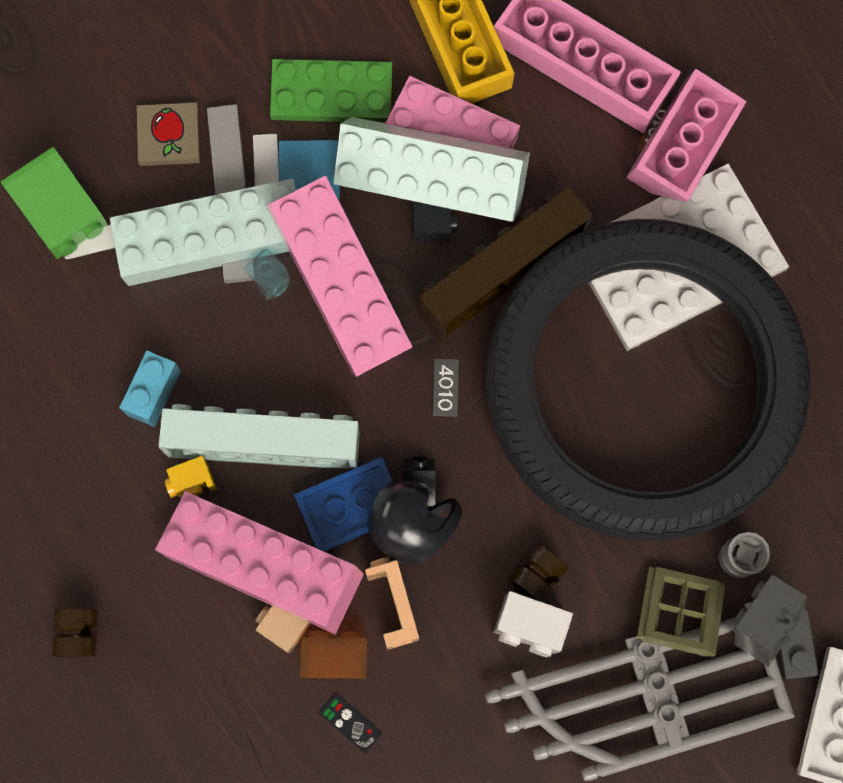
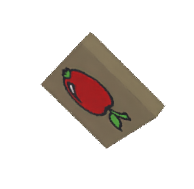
[137,102,200,166]

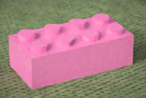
[385,76,520,149]

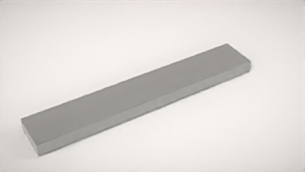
[207,104,256,284]

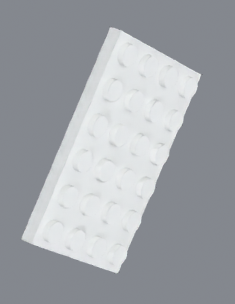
[589,164,789,351]

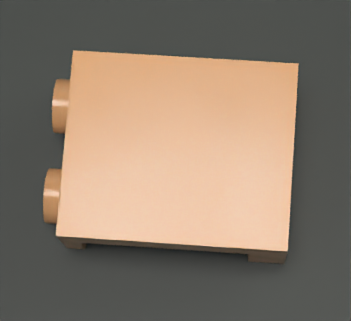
[365,557,419,650]

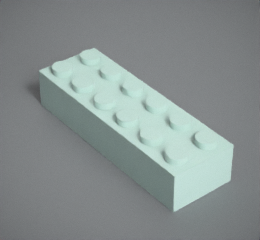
[333,117,530,222]
[110,178,296,286]
[159,404,360,470]

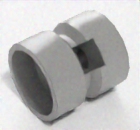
[718,532,770,578]

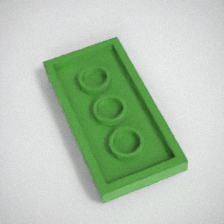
[270,59,392,123]

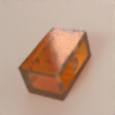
[300,631,368,679]

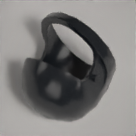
[367,480,462,567]

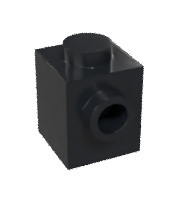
[413,203,457,243]

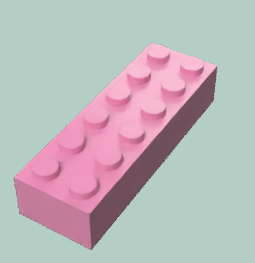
[494,0,681,134]
[266,176,412,376]
[155,492,364,634]

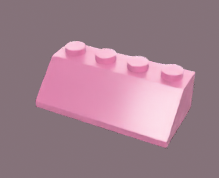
[626,69,747,202]

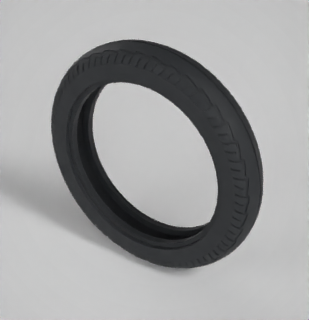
[485,219,811,541]

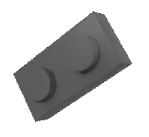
[779,611,818,680]

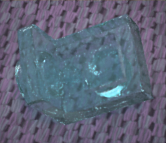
[244,249,290,300]

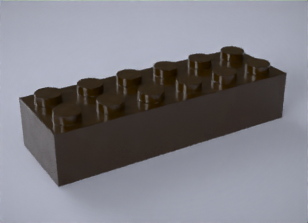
[418,187,592,342]

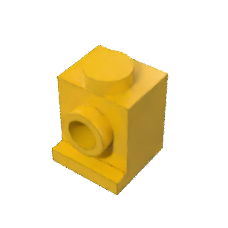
[164,455,218,498]

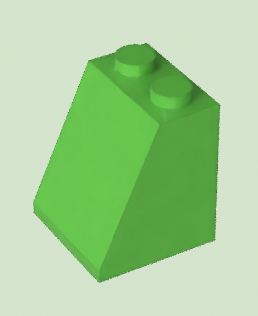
[1,147,108,259]

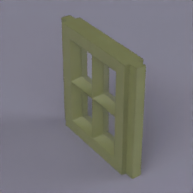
[637,566,725,657]

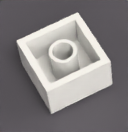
[493,591,573,657]

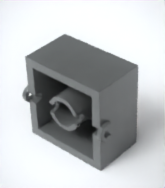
[733,575,807,667]

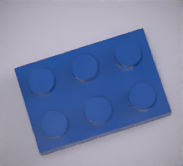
[294,457,393,552]

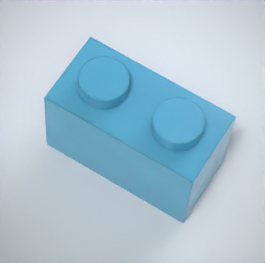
[119,351,181,427]

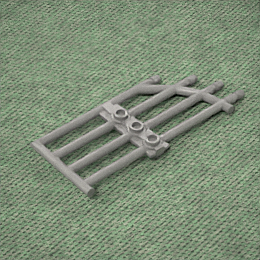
[485,602,795,781]

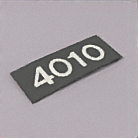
[433,359,459,417]

